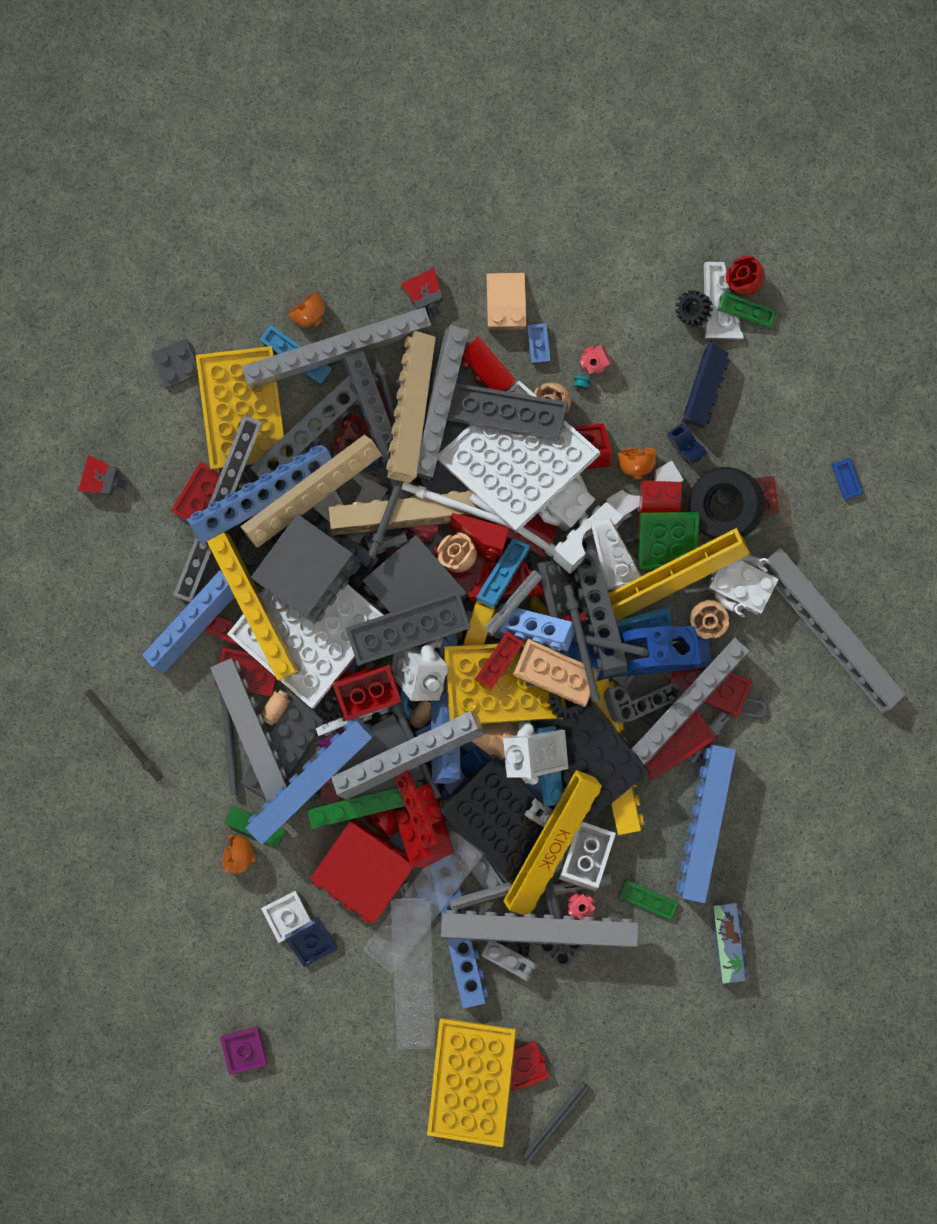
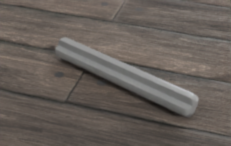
[485,570,542,635]
[449,883,512,910]

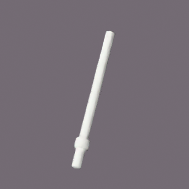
[401,482,511,529]
[469,494,556,557]

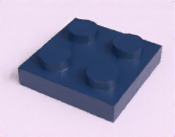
[285,917,338,967]

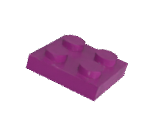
[220,1026,267,1075]

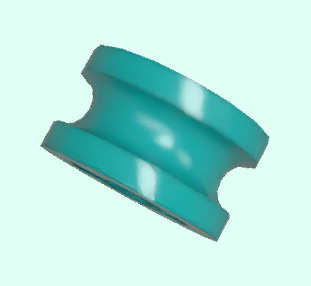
[573,376,591,389]

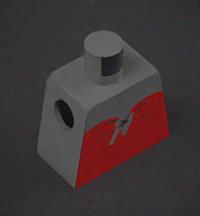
[401,268,443,318]
[78,455,127,496]

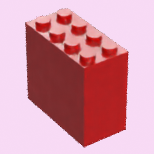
[310,818,414,923]

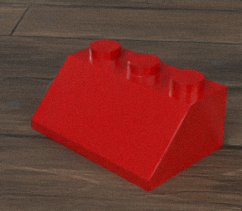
[461,336,516,392]
[573,423,612,470]
[494,513,558,557]
[333,661,402,721]
[394,799,454,868]

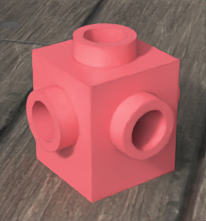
[580,344,611,374]
[410,524,439,542]
[567,891,596,920]

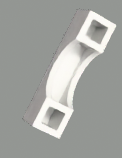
[605,461,683,521]
[553,502,624,573]

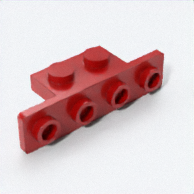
[394,771,444,849]

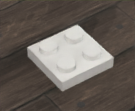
[261,890,311,943]

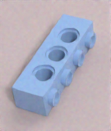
[496,604,575,651]

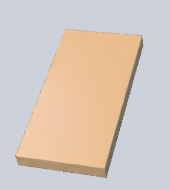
[513,639,600,707]

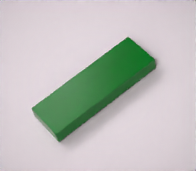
[717,292,777,329]
[225,806,286,847]
[618,879,679,920]

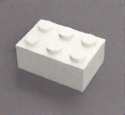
[559,822,616,892]

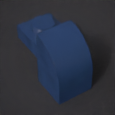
[666,423,707,464]

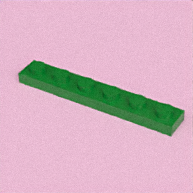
[307,781,422,829]

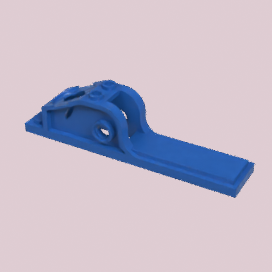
[521,626,712,686]

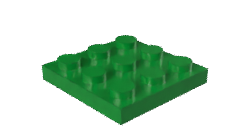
[638,512,699,569]

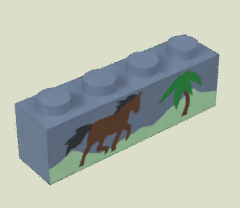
[711,901,748,983]

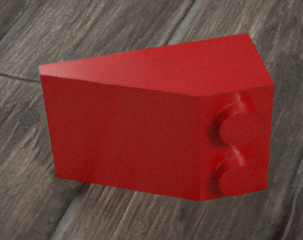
[638,481,682,539]
[450,513,509,562]

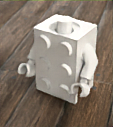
[538,474,595,531]
[706,555,778,617]
[391,638,448,701]
[503,721,568,785]

